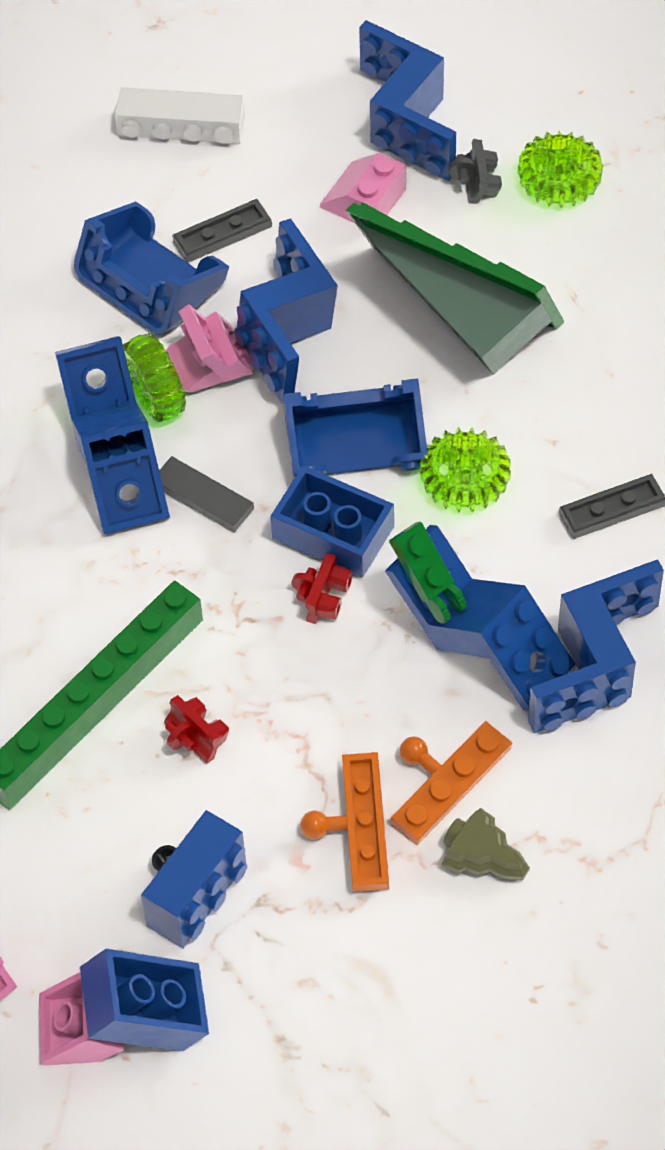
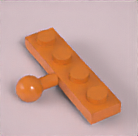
[390,720,513,846]
[300,752,389,892]

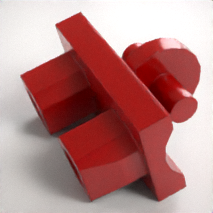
[291,553,352,624]
[164,695,229,764]

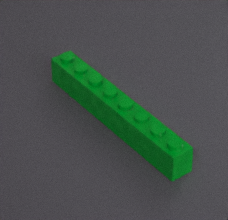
[0,580,203,811]

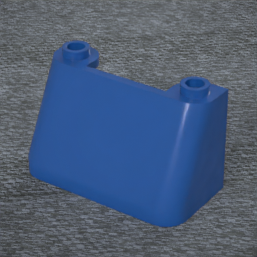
[74,201,230,334]
[283,378,428,477]

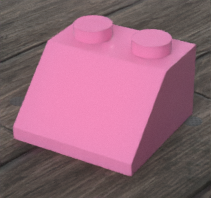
[320,153,406,223]
[39,972,124,1066]

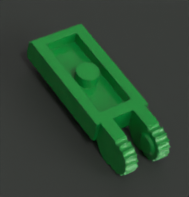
[389,521,467,624]

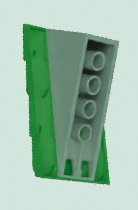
[345,202,565,374]

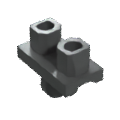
[448,138,502,204]

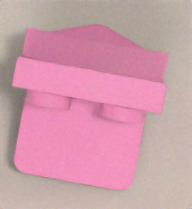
[165,304,254,393]

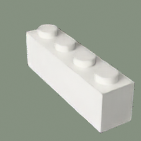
[115,87,245,144]

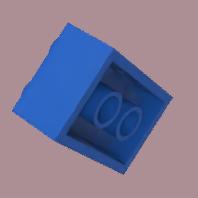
[270,465,395,578]
[141,810,248,949]
[80,948,209,1051]

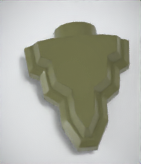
[441,808,530,880]

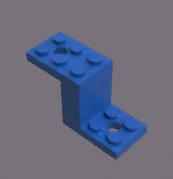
[359,20,457,181]
[234,218,338,404]
[54,336,170,534]
[385,525,576,712]
[528,559,664,734]

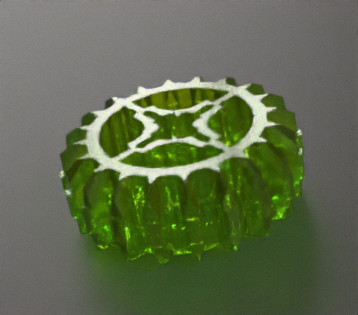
[517,130,603,209]
[123,333,186,422]
[420,426,511,513]

